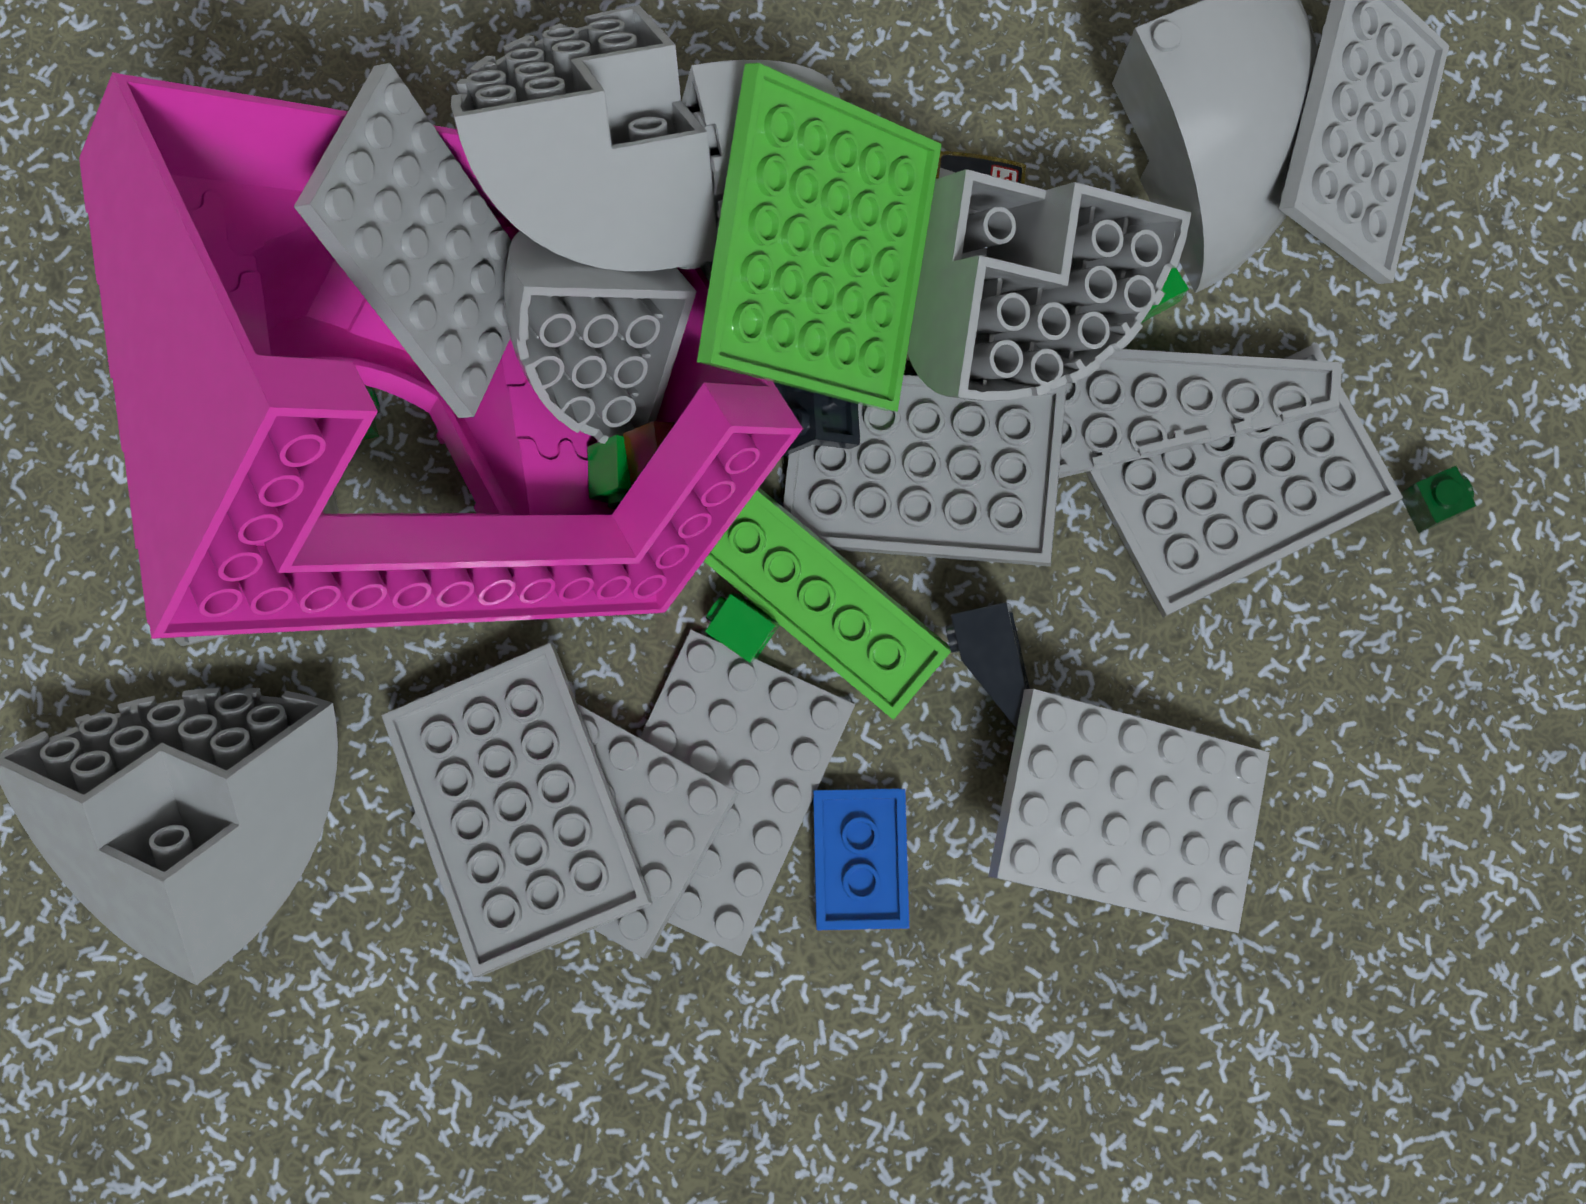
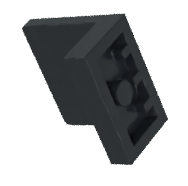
[773,382,860,458]

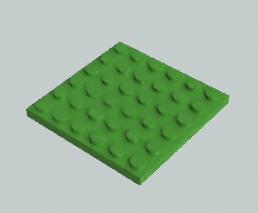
[697,63,941,412]

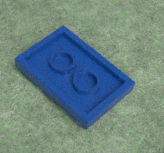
[813,789,909,930]

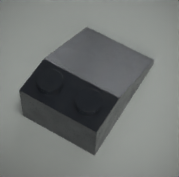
[946,602,1030,728]

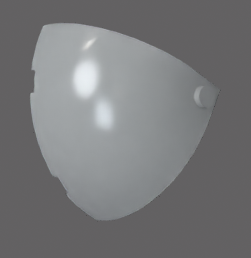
[504,231,697,444]

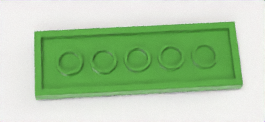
[704,488,951,720]

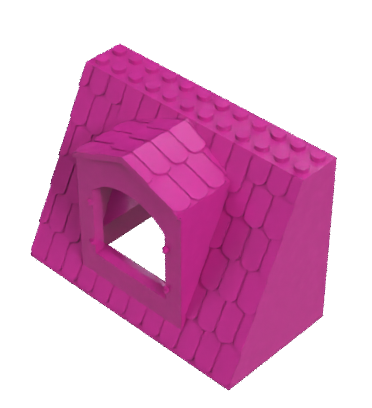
[79,72,803,639]

